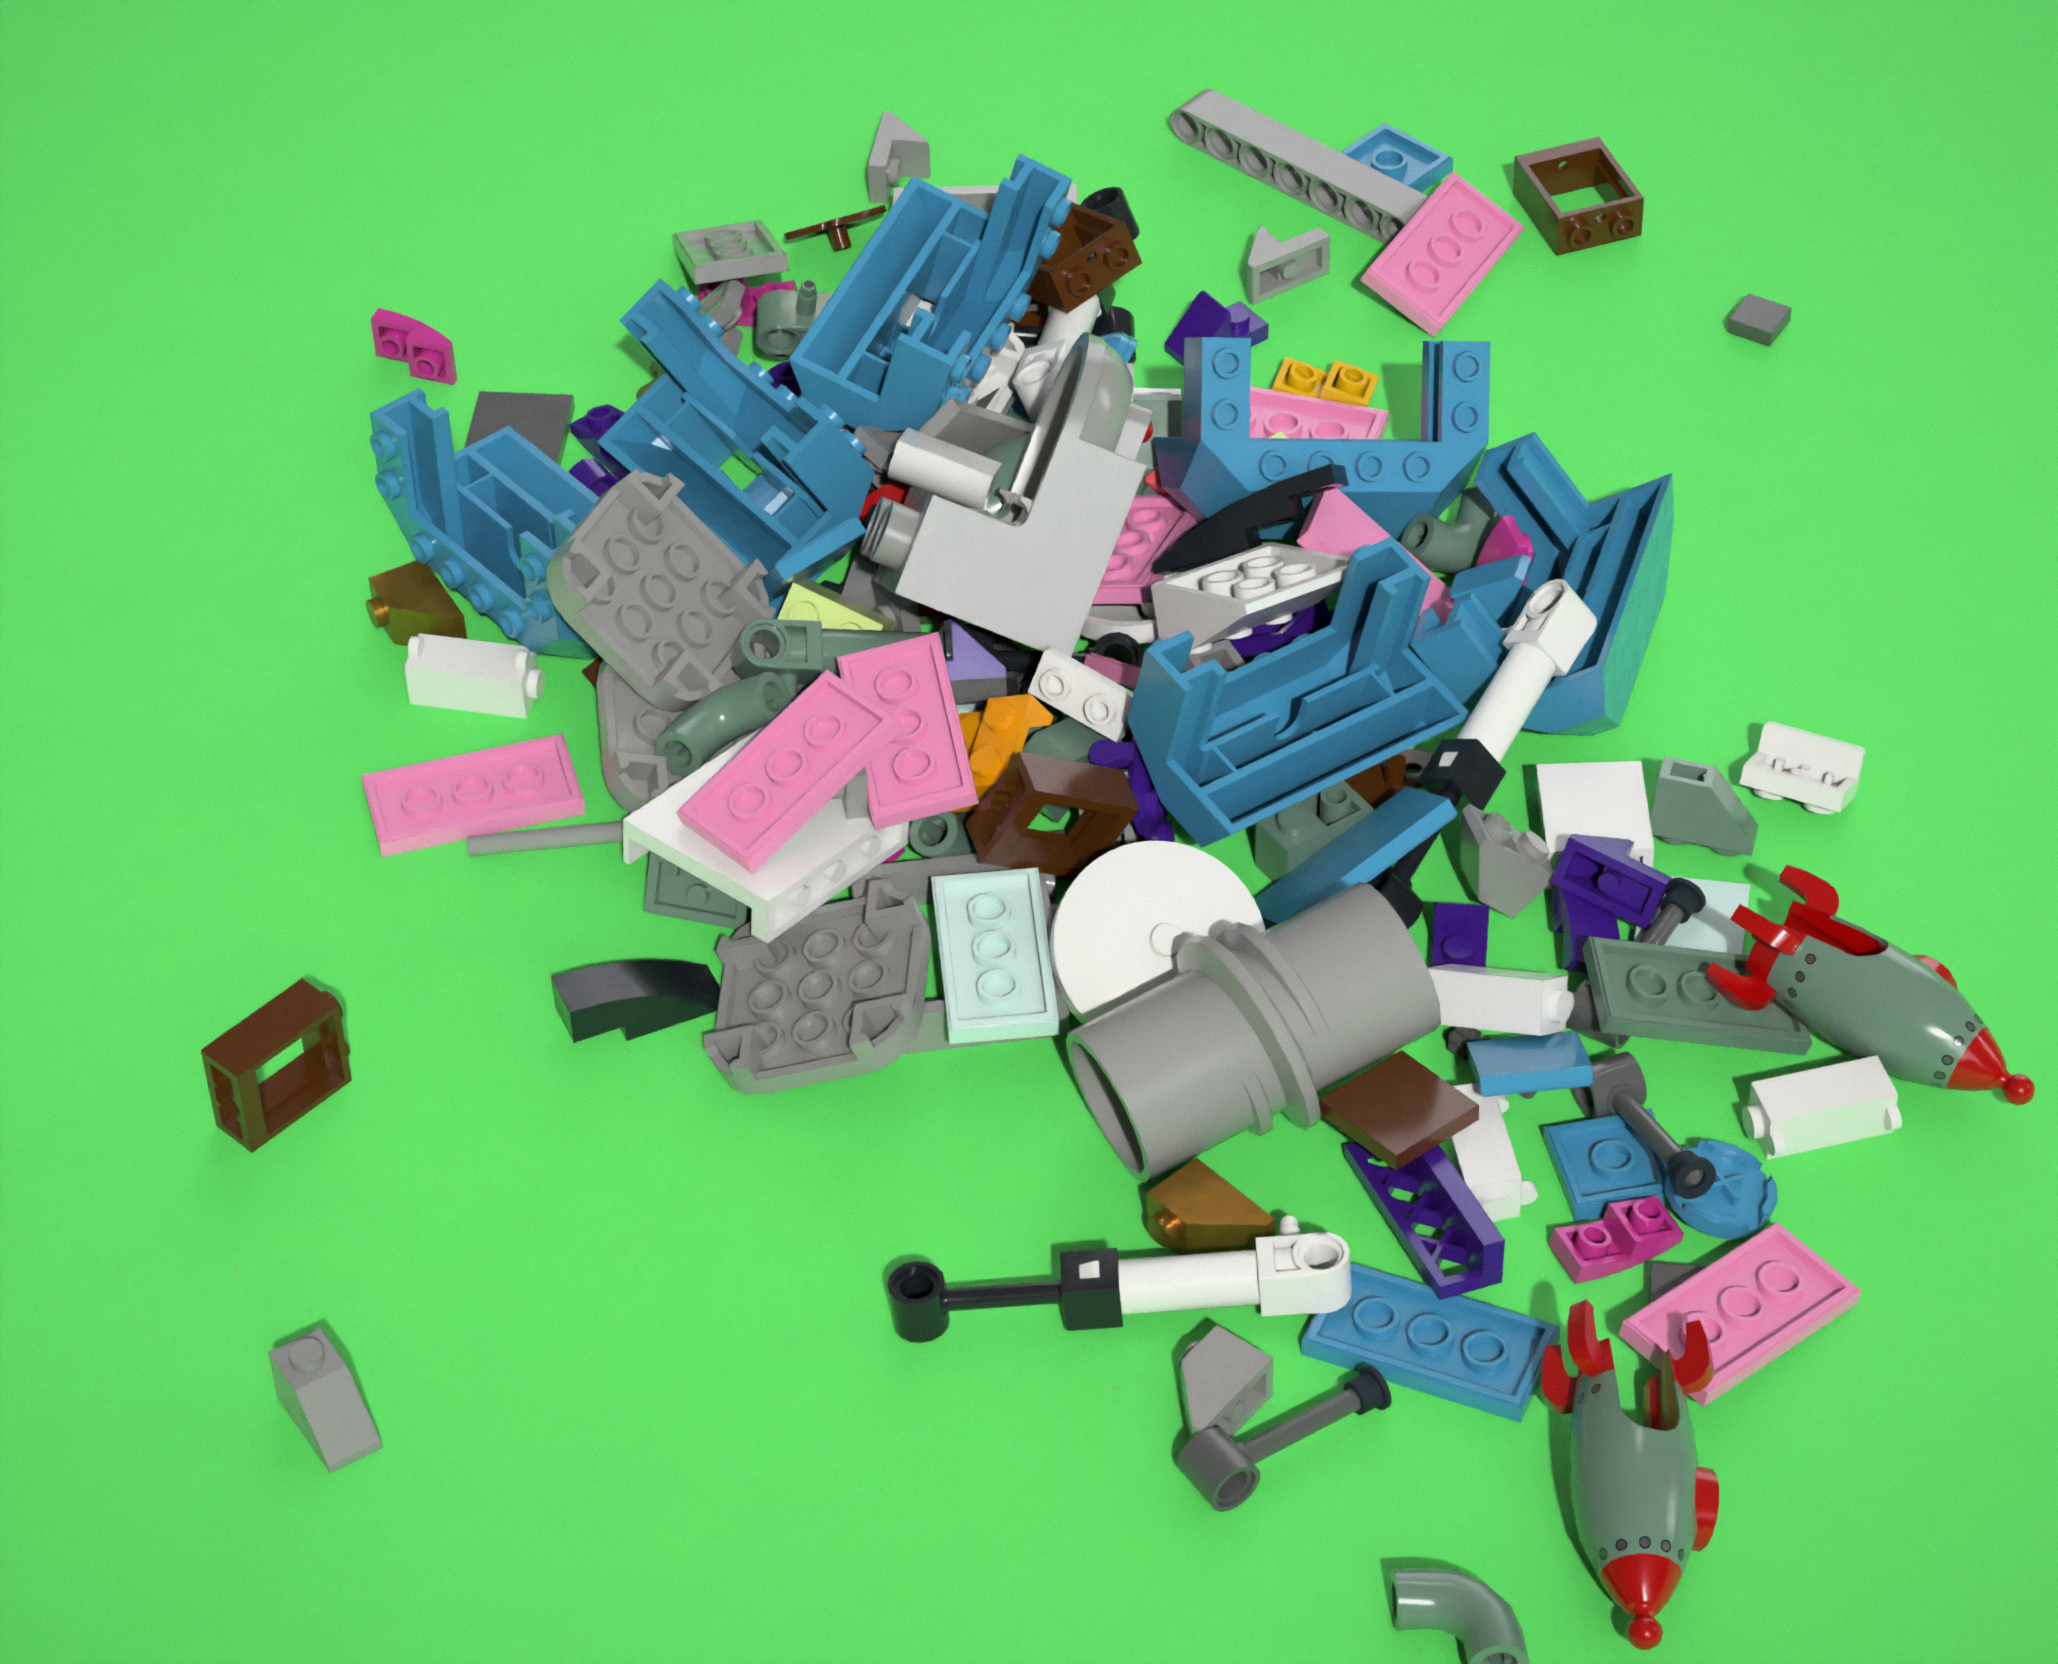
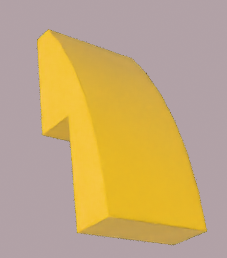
[1272,357,1380,407]

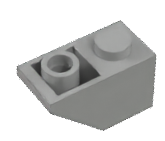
[1460,804,1555,919]

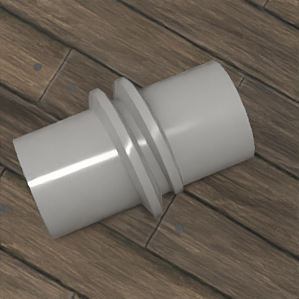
[1066,882,1441,1183]

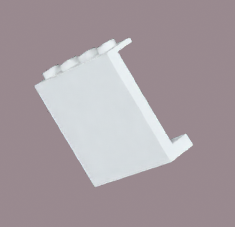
[623,727,909,944]

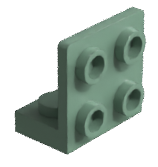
[643,851,752,930]

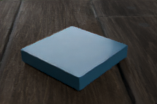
[1340,122,1453,193]
[762,517,867,602]
[1466,1031,1594,1097]
[1543,1108,1670,1222]

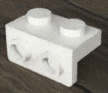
[1028,647,1134,742]
[1739,721,1866,814]

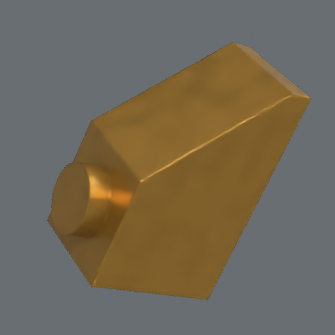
[366,560,467,646]
[1147,1157,1275,1255]

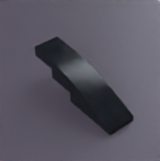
[1152,464,1349,575]

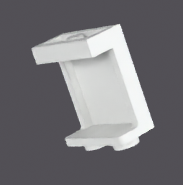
[1534,761,1654,890]

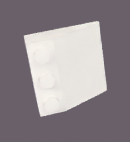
[1151,542,1350,654]

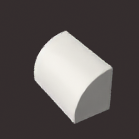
[888,428,1002,510]

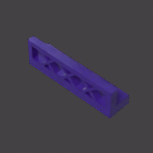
[1345,1142,1505,1300]

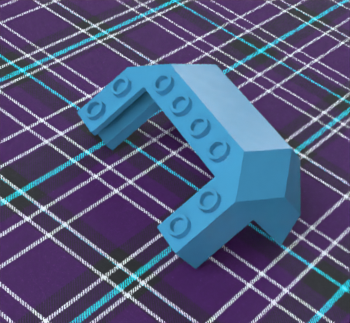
[789,153,1073,431]
[597,279,875,582]
[1154,337,1491,540]
[370,388,600,660]
[1409,432,1674,736]
[1127,536,1471,848]

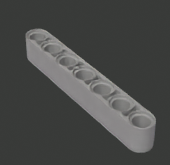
[1170,88,1429,246]

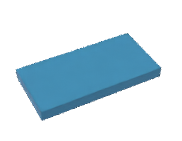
[1254,786,1458,930]
[1301,1262,1561,1423]

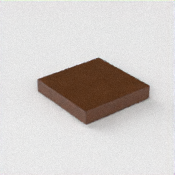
[1319,1050,1479,1170]

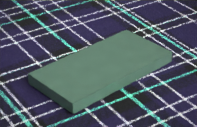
[1582,936,1812,1056]

